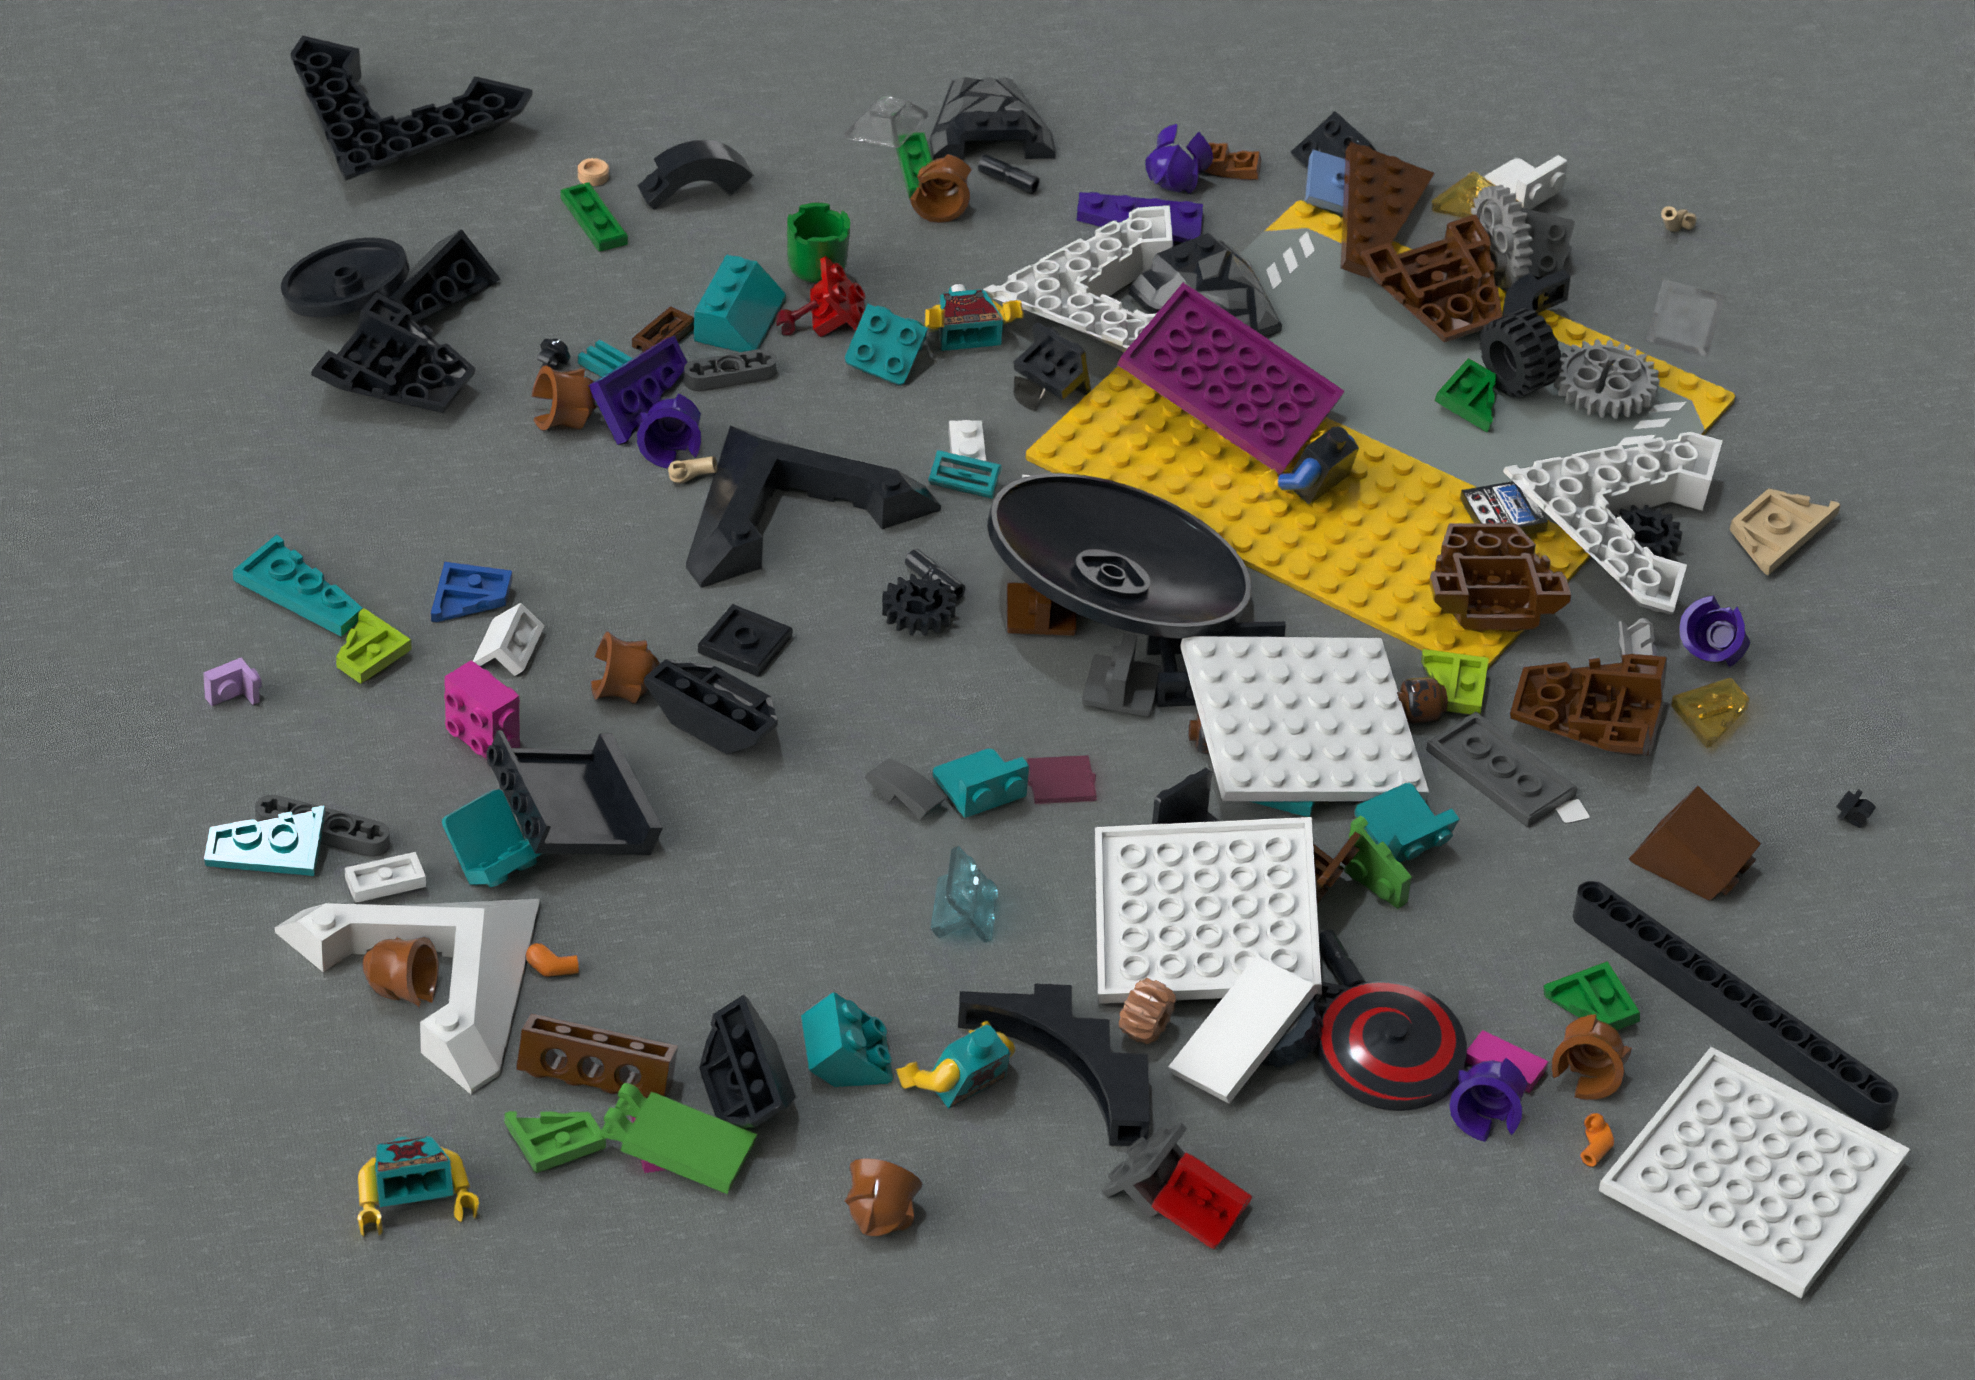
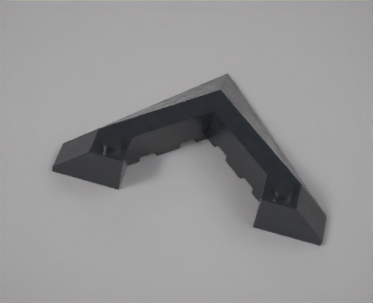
[290,35,533,181]
[686,425,941,588]

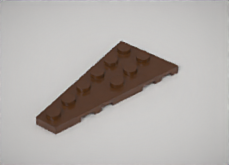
[1341,142,1435,279]

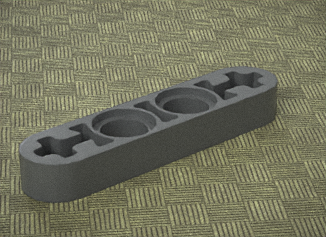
[255,795,390,856]

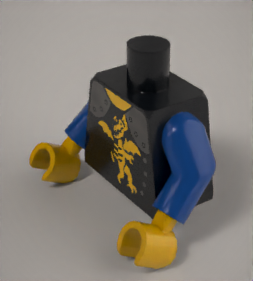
[1257,427,1359,505]

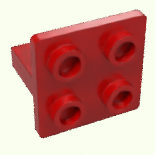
[810,256,866,337]
[1152,1152,1252,1249]

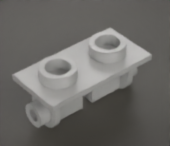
[1619,618,1657,656]

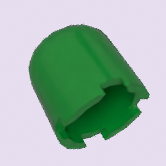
[787,202,850,284]

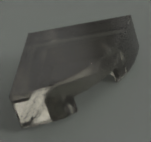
[1013,376,1046,412]

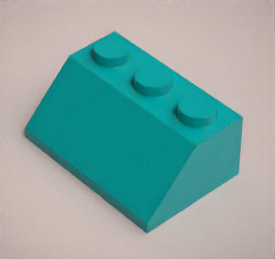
[694,254,786,352]

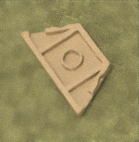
[1730,489,1841,575]

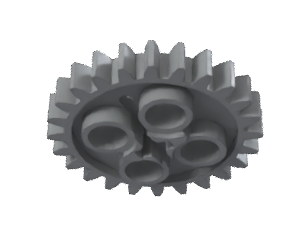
[1471,185,1533,288]
[1554,339,1660,419]

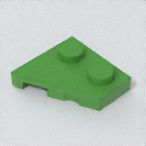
[504,1111,606,1173]

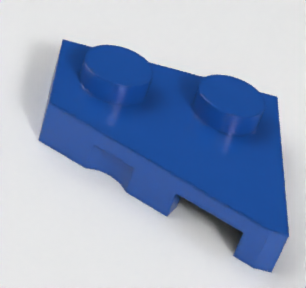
[431,562,513,622]

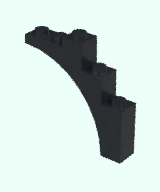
[958,983,1150,1146]

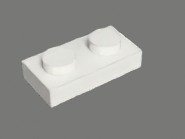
[948,420,986,474]
[345,852,426,903]

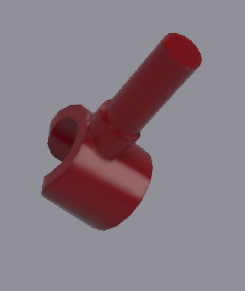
[776,299,819,335]

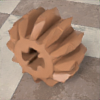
[1119,978,1176,1045]

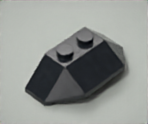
[644,659,778,755]
[699,995,796,1127]

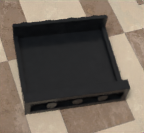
[486,730,663,855]

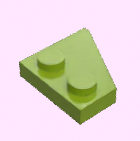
[336,608,412,684]
[1421,649,1489,715]

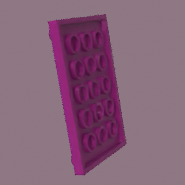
[1117,282,1345,475]

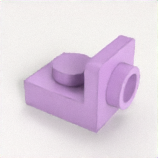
[204,658,262,706]

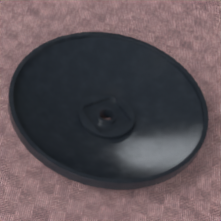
[987,473,1252,638]

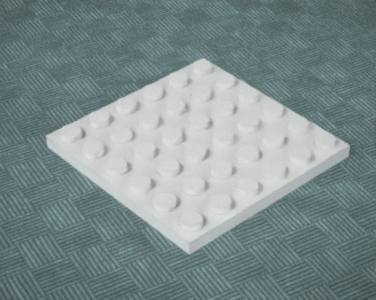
[1180,636,1429,801]
[1095,817,1322,1004]
[1599,1047,1910,1299]

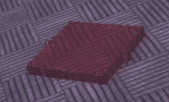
[1027,755,1097,804]

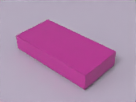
[1465,1030,1548,1093]

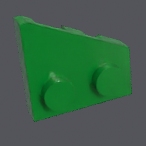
[1434,358,1496,432]
[1543,961,1640,1031]

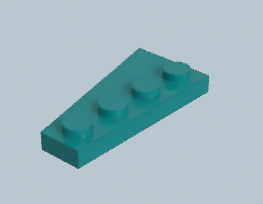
[233,534,363,637]

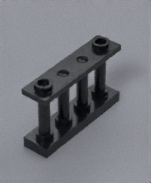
[1146,621,1286,707]

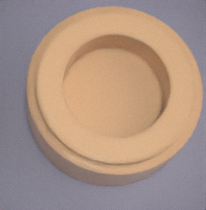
[578,158,609,186]

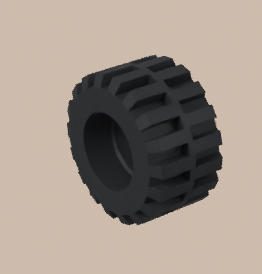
[1480,308,1562,398]

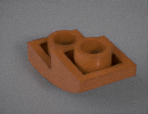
[1204,142,1262,179]

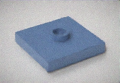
[1305,150,1345,214]

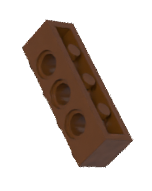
[516,1013,678,1098]

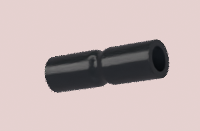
[978,154,1040,194]
[905,549,966,601]
[1319,930,1366,987]

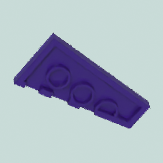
[1076,192,1203,245]
[588,336,688,445]

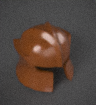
[910,154,972,223]
[531,366,599,431]
[591,631,660,704]
[363,937,439,1008]
[1552,1014,1632,1100]
[844,1159,922,1236]

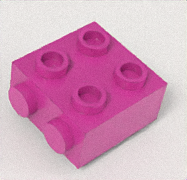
[444,660,520,759]

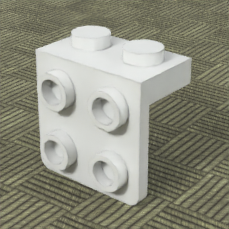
[1478,155,1567,210]

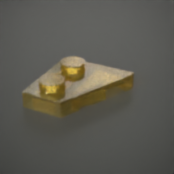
[1432,171,1518,218]
[1671,677,1750,748]

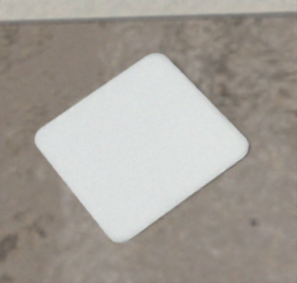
[1556,799,1590,823]

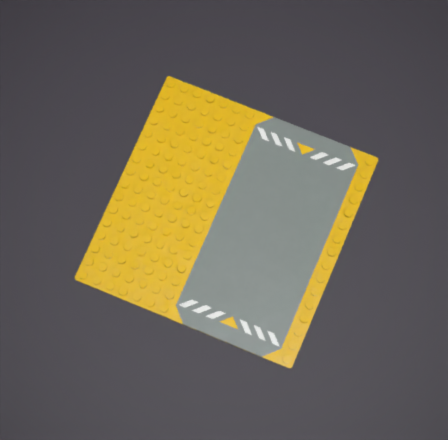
[1025,200,1735,670]

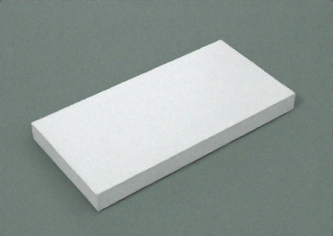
[1168,956,1318,1104]

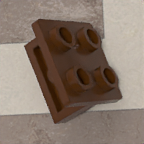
[1007,582,1076,636]

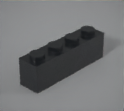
[387,229,501,322]

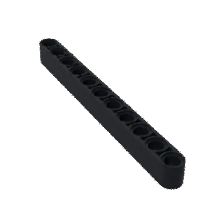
[1573,881,1899,1130]

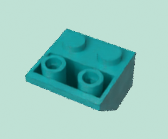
[801,992,893,1087]

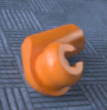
[526,943,579,977]
[1580,1113,1614,1167]

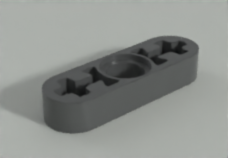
[684,349,776,391]

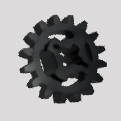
[1614,505,1682,559]
[882,574,956,636]

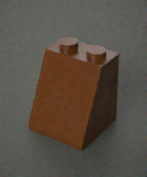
[1628,785,1761,901]

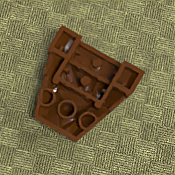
[1361,214,1503,343]
[1429,523,1571,632]
[1510,654,1667,756]

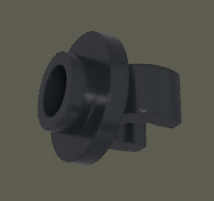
[537,338,571,370]
[1836,789,1876,828]

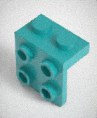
[845,304,928,386]
[933,748,1029,818]
[1354,783,1460,863]
[442,789,541,887]

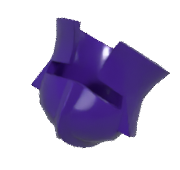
[1145,124,1213,194]
[637,393,702,469]
[1679,595,1751,667]
[1449,1058,1527,1142]

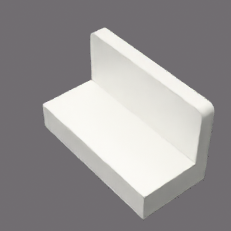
[473,603,545,676]

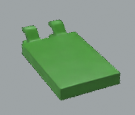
[600,1083,757,1194]

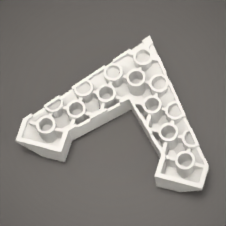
[983,206,1173,352]
[1503,432,1722,615]
[275,899,540,1094]

